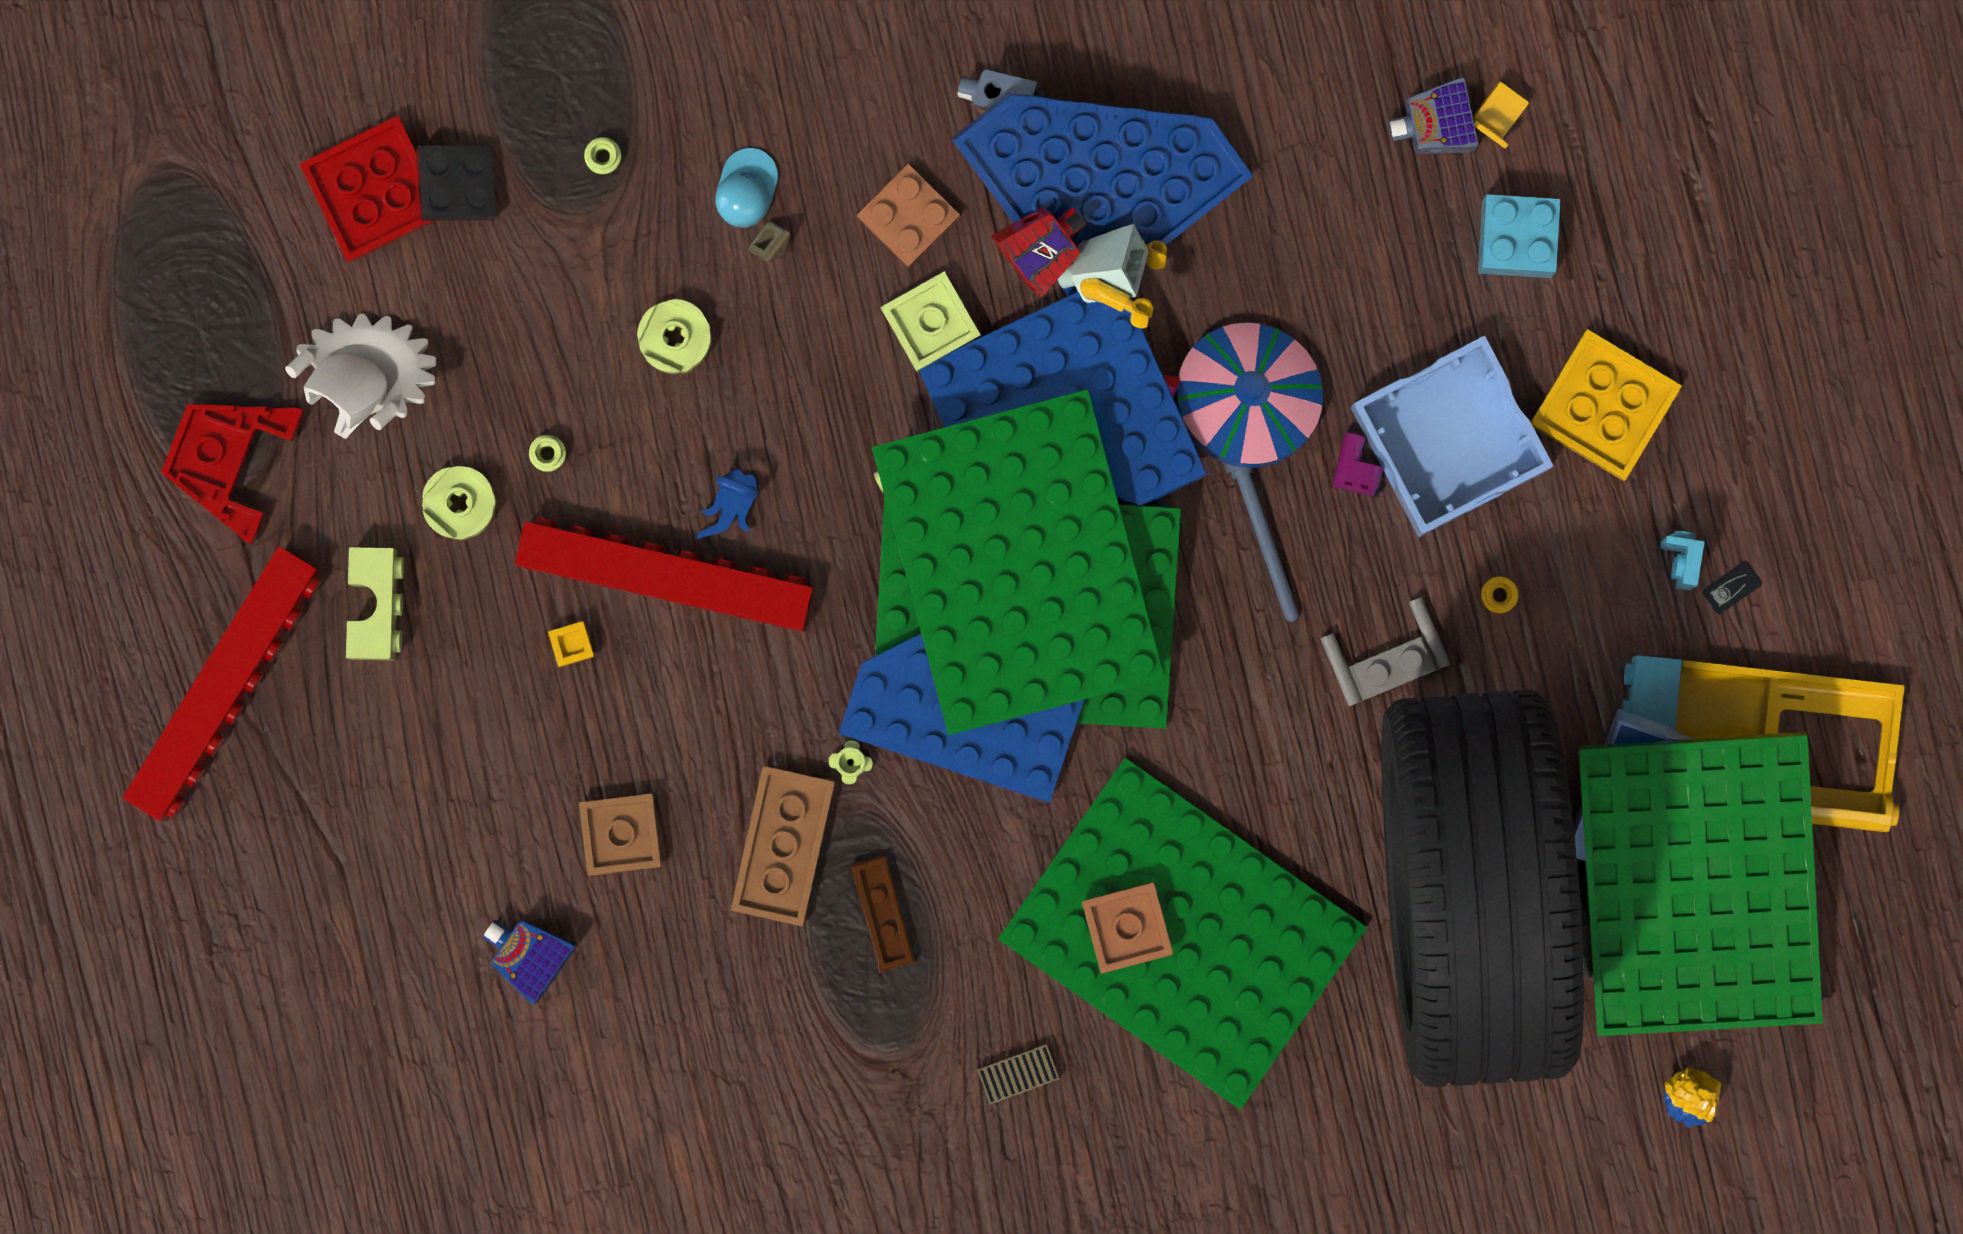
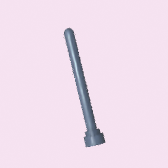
[1223,463,1299,622]

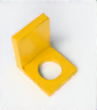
[1472,81,1529,149]

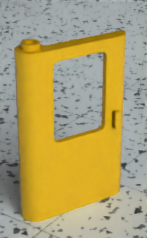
[1675,660,1904,832]

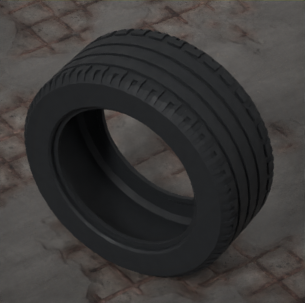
[1381,689,1584,1087]

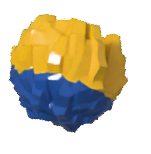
[1663,1067,1722,1127]

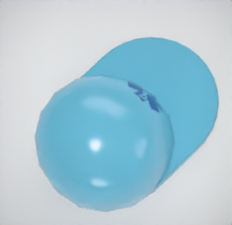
[715,148,778,228]

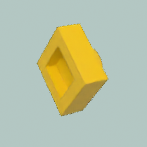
[548,621,595,667]

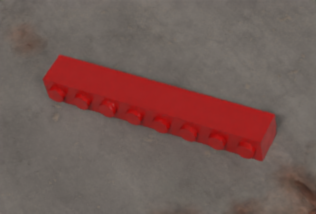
[514,517,814,632]
[122,546,322,822]

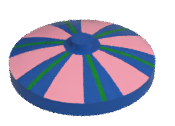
[1175,323,1323,468]

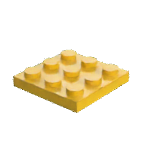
[1531,329,1682,481]

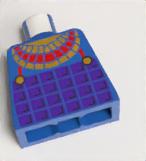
[483,919,577,1005]

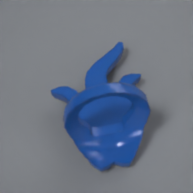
[696,469,759,539]

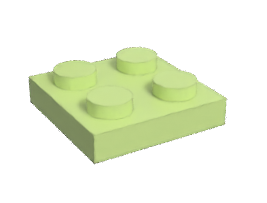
[880,271,981,372]

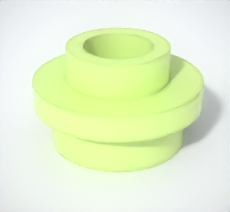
[584,137,621,174]
[529,435,566,472]

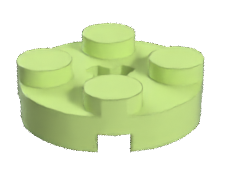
[637,299,712,374]
[422,466,497,540]

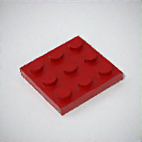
[299,115,435,263]

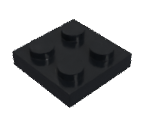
[416,146,496,221]

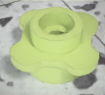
[829,740,873,785]

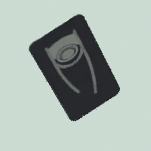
[1702,562,1762,614]

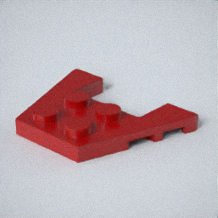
[161,404,305,545]

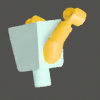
[1058,224,1167,328]

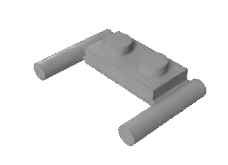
[1321,597,1451,706]

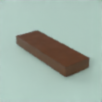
[850,856,915,973]

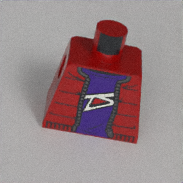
[991,208,1086,297]

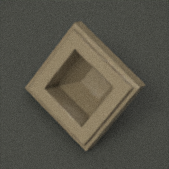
[748,221,790,262]

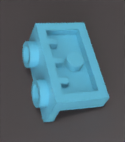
[1660,531,1704,591]

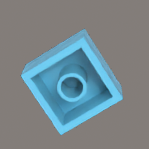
[1478,195,1560,278]

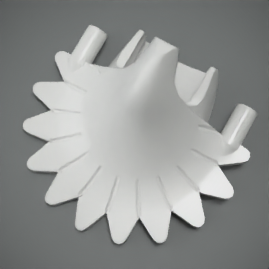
[285,314,437,439]

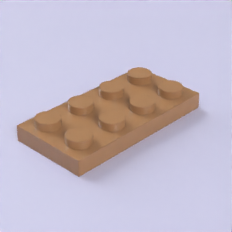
[730,766,835,927]

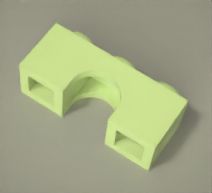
[346,547,404,661]

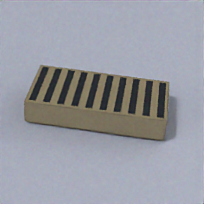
[977,1044,1059,1105]

